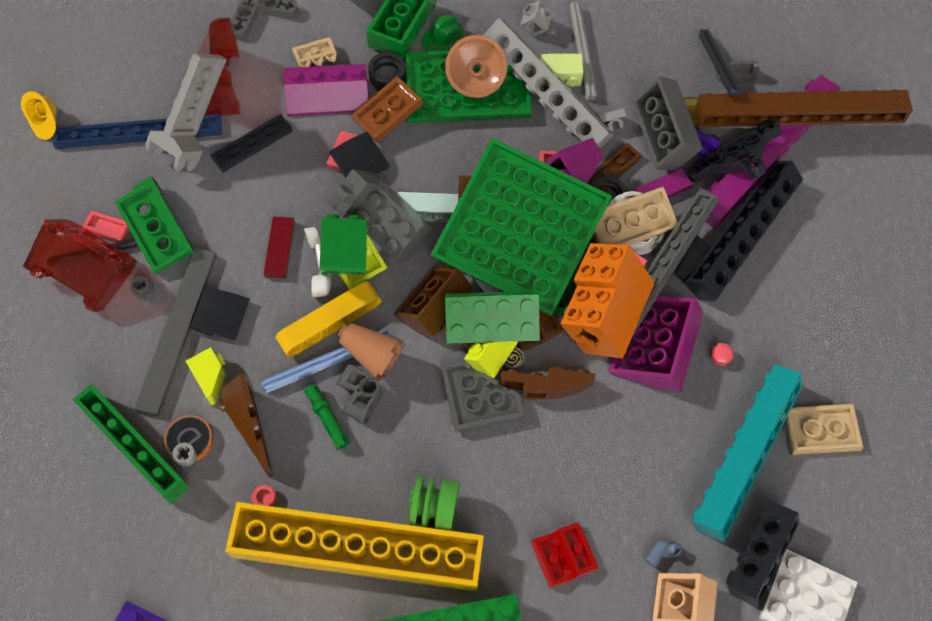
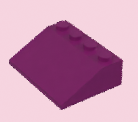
[609,296,704,392]

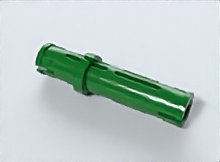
[304,384,350,450]

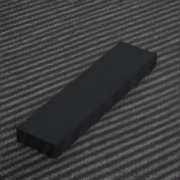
[210,114,293,173]

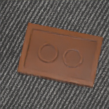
[351,77,424,143]

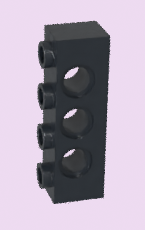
[726,501,800,607]

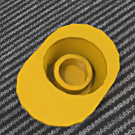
[21,91,57,140]

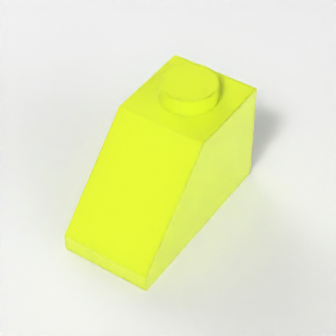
[464,341,518,378]
[186,347,226,406]

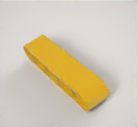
[275,281,382,357]

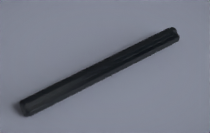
[699,29,741,98]

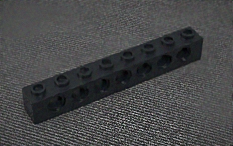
[686,161,803,302]

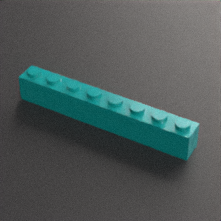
[693,364,803,542]

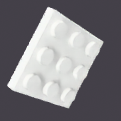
[759,549,857,621]

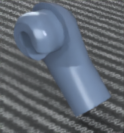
[645,541,682,567]

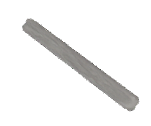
[570,2,597,101]

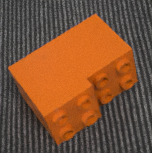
[560,243,655,358]

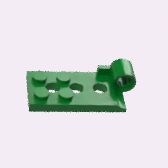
[114,176,195,275]

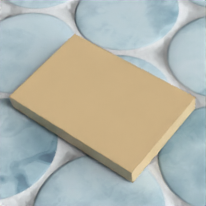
[785,404,864,455]

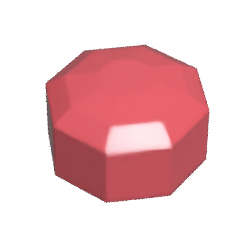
[710,343,734,367]

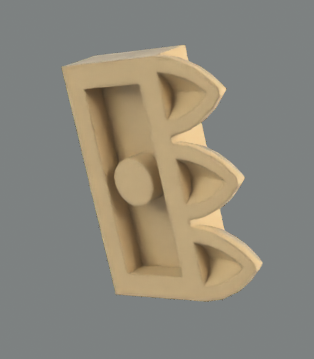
[292,37,337,67]

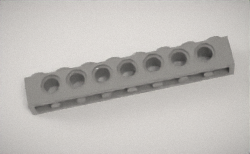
[483,18,614,149]

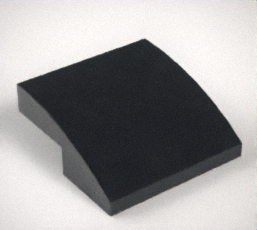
[329,131,390,178]
[652,233,711,282]
[190,288,250,341]

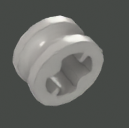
[173,443,197,467]

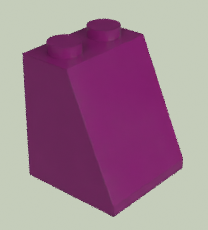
[545,138,604,183]

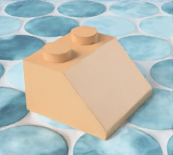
[653,573,718,621]

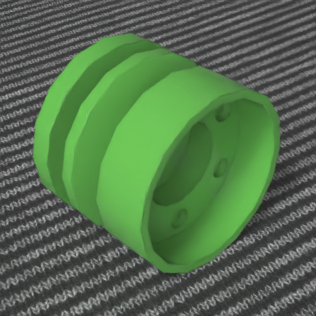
[408,475,460,531]

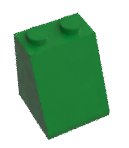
[319,214,367,275]

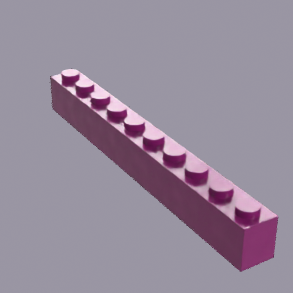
[705,74,841,230]

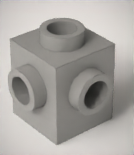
[520,0,552,37]

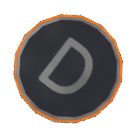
[164,415,213,462]

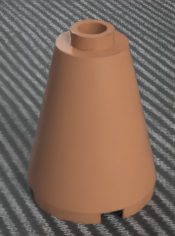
[338,323,405,382]

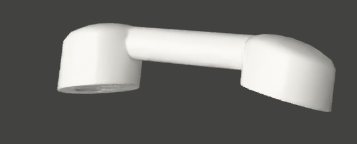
[304,227,331,298]

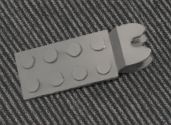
[145,53,227,172]

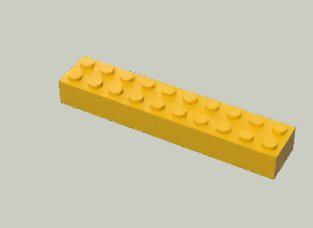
[225,502,484,592]

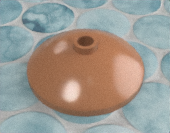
[445,35,507,98]

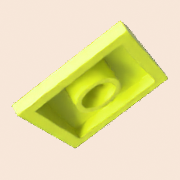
[338,234,387,290]

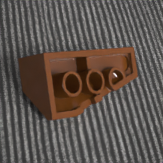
[219,373,273,477]

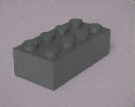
[632,76,703,172]

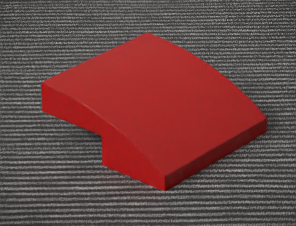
[530,522,599,588]

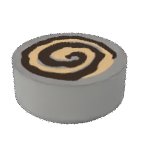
[503,347,525,370]

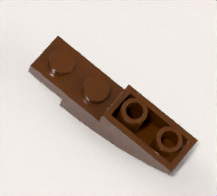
[500,366,595,400]

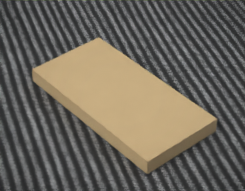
[593,186,678,245]

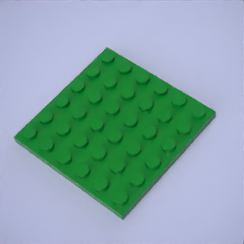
[431,138,612,317]

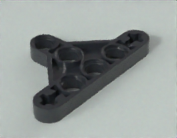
[686,120,781,182]

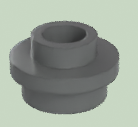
[130,276,153,298]

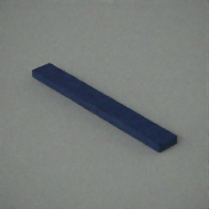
[53,114,222,149]

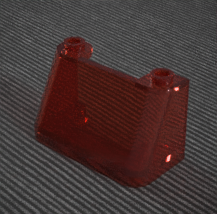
[198,17,241,116]
[22,219,137,312]

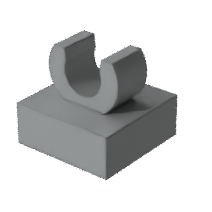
[599,108,626,131]

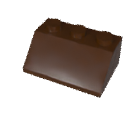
[393,267,473,337]

